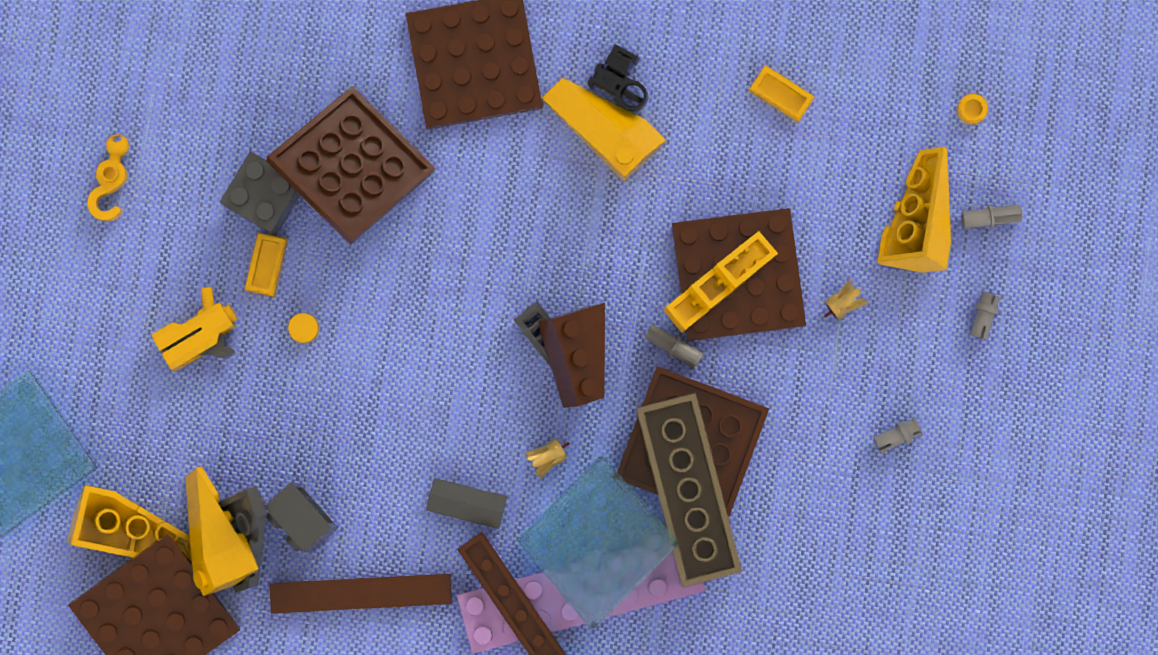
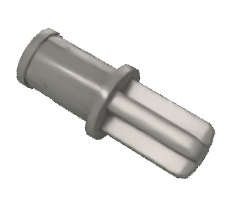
[961,205,1023,230]
[645,325,704,369]

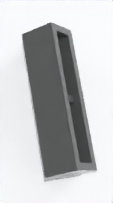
[426,478,507,529]

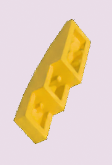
[663,231,778,333]

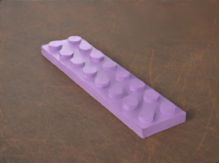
[457,538,705,654]

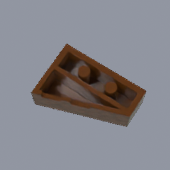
[538,303,605,408]

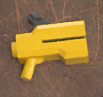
[151,287,238,372]

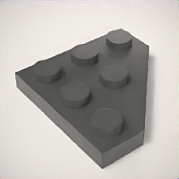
[218,486,266,593]

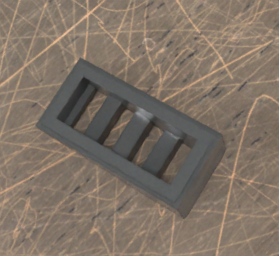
[514,302,551,367]

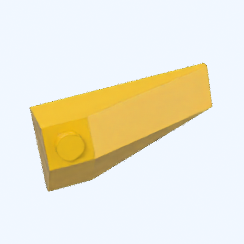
[542,78,666,182]
[877,146,951,273]
[185,466,258,596]
[66,485,191,561]

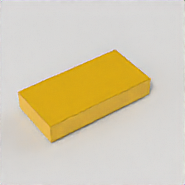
[749,65,815,123]
[244,232,288,297]

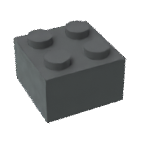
[220,151,301,236]
[265,482,338,553]

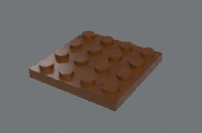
[406,0,543,130]
[266,86,436,245]
[672,208,806,342]
[615,366,770,519]
[68,532,240,655]

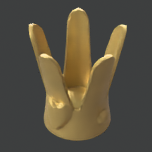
[824,278,869,321]
[524,438,570,480]

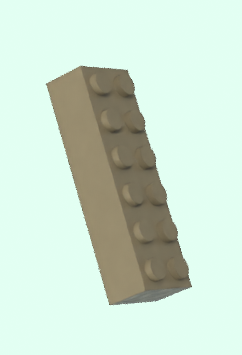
[636,393,742,587]

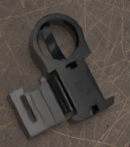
[588,44,648,112]

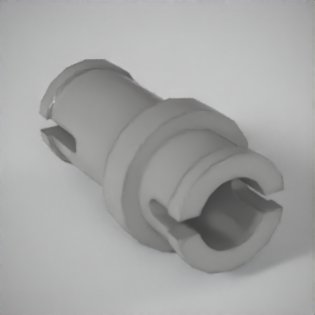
[969,292,1001,340]
[874,418,923,454]

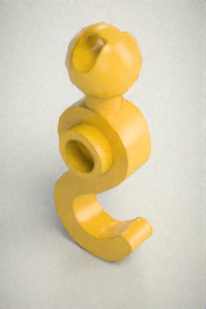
[87,134,129,222]

